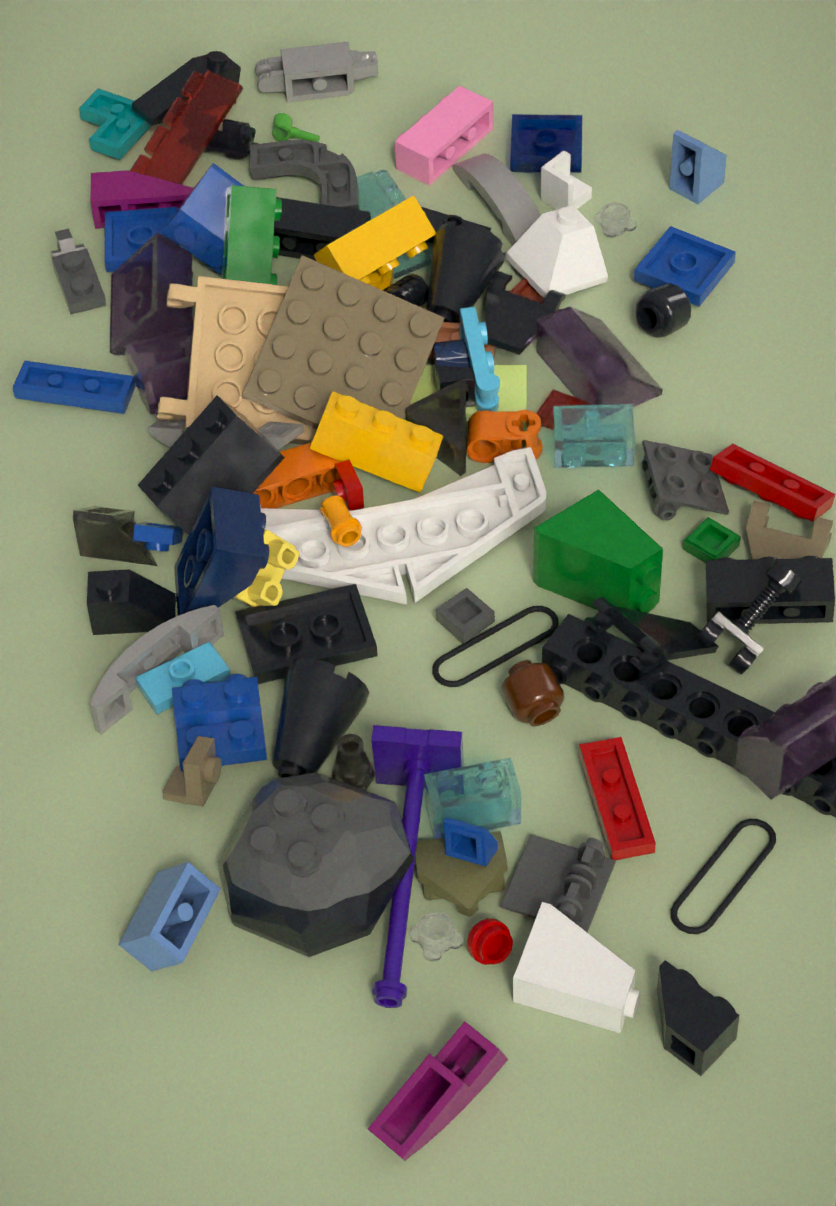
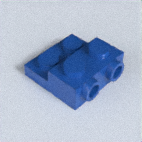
[172,674,267,771]

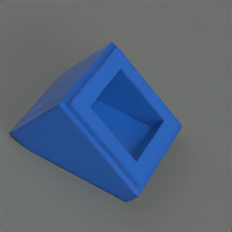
[443,817,498,867]

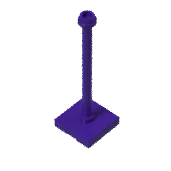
[371,725,465,1008]

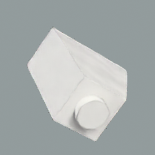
[513,902,641,1033]

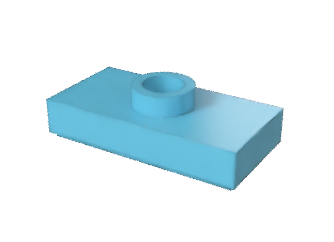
[135,641,230,715]

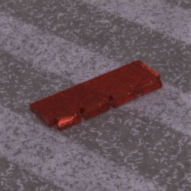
[130,70,243,185]

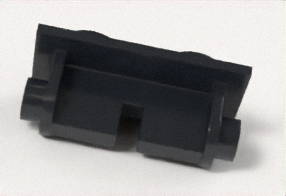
[180,113,258,159]

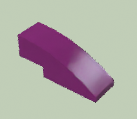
[368,1021,508,1161]

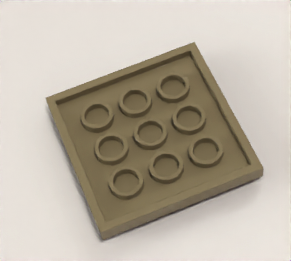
[242,255,444,429]

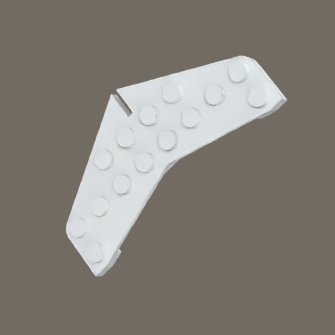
[260,447,547,605]

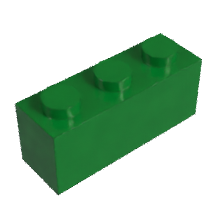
[222,185,282,285]

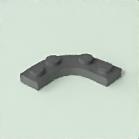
[250,140,360,210]

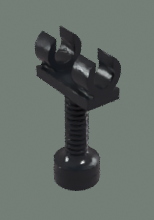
[696,560,802,674]

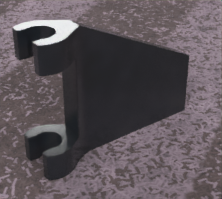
[486,271,566,355]
[584,597,719,673]

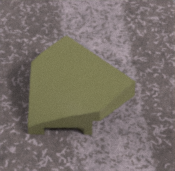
[415,831,508,917]

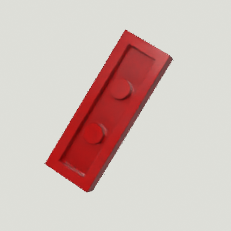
[710,443,836,522]
[579,737,656,860]

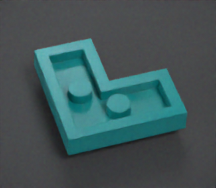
[79,88,152,160]

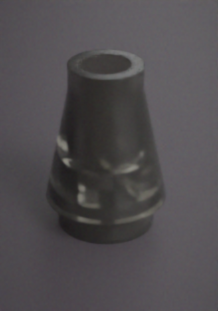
[331,734,375,790]

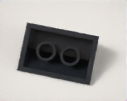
[138,395,285,535]

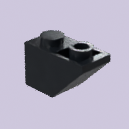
[657,960,740,1076]

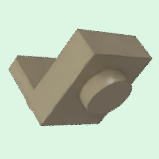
[163,736,222,807]

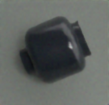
[635,283,692,338]

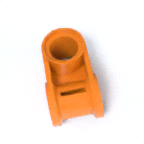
[467,410,543,463]

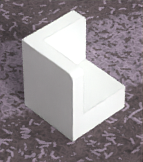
[541,151,592,210]

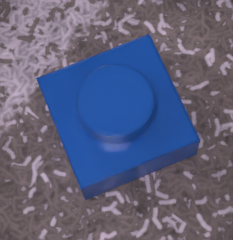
[133,522,183,551]

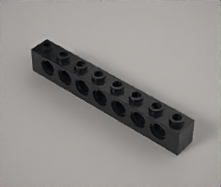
[542,614,836,818]

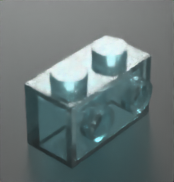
[553,404,635,468]
[424,758,521,839]

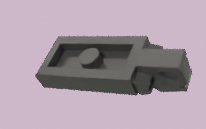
[51,228,106,314]

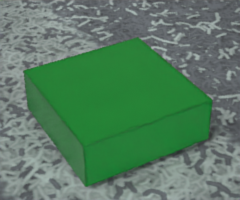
[683,517,741,563]

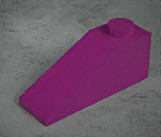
[90,170,193,229]

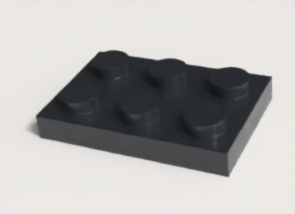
[235,584,378,684]

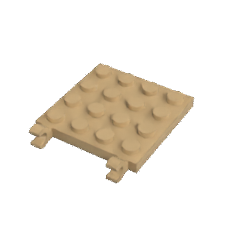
[157,276,317,444]

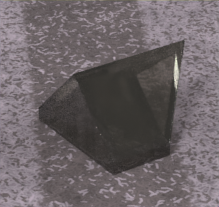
[405,377,467,476]
[73,506,158,566]

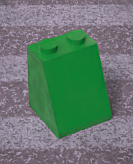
[533,489,663,613]

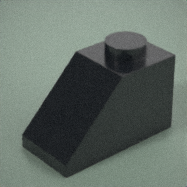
[87,569,176,635]

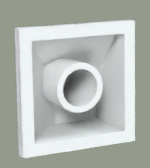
[506,205,608,299]

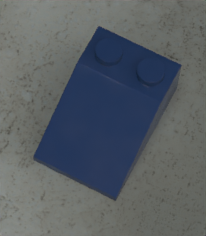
[174,487,269,616]

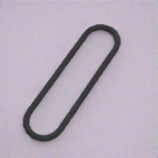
[432,606,559,687]
[671,819,776,934]

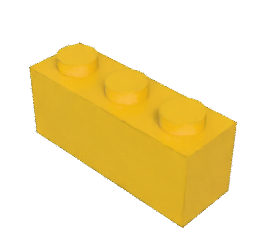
[314,195,436,284]
[309,391,443,493]

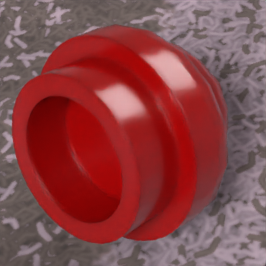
[467,918,513,965]

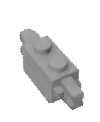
[255,42,378,102]

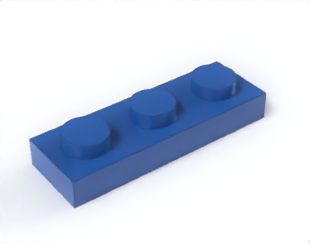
[12,361,136,414]

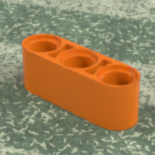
[253,442,341,509]

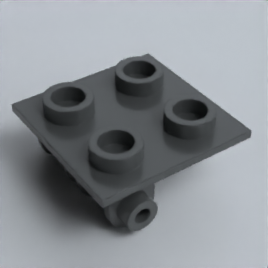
[641,440,729,520]
[500,834,616,933]

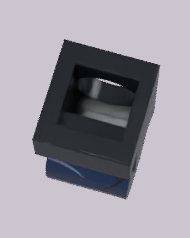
[432,339,475,410]

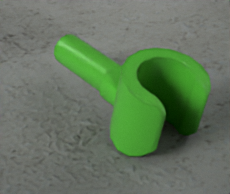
[272,113,320,142]

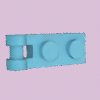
[459,307,500,412]

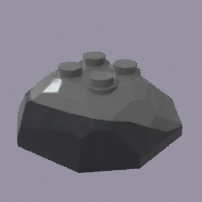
[218,773,414,957]

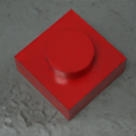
[331,459,364,511]

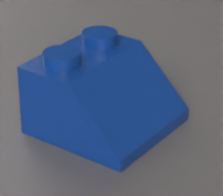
[163,163,244,276]

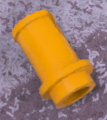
[320,496,362,547]

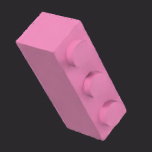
[394,86,493,185]

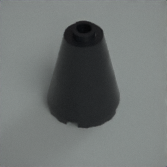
[426,221,506,323]
[272,658,370,778]

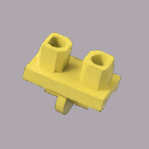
[233,529,300,607]

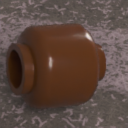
[501,660,565,726]

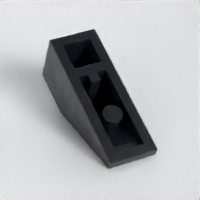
[132,51,241,126]

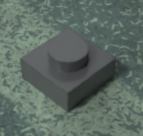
[436,588,495,644]

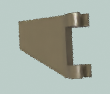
[745,501,833,559]

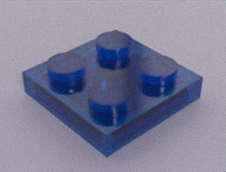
[510,114,582,173]

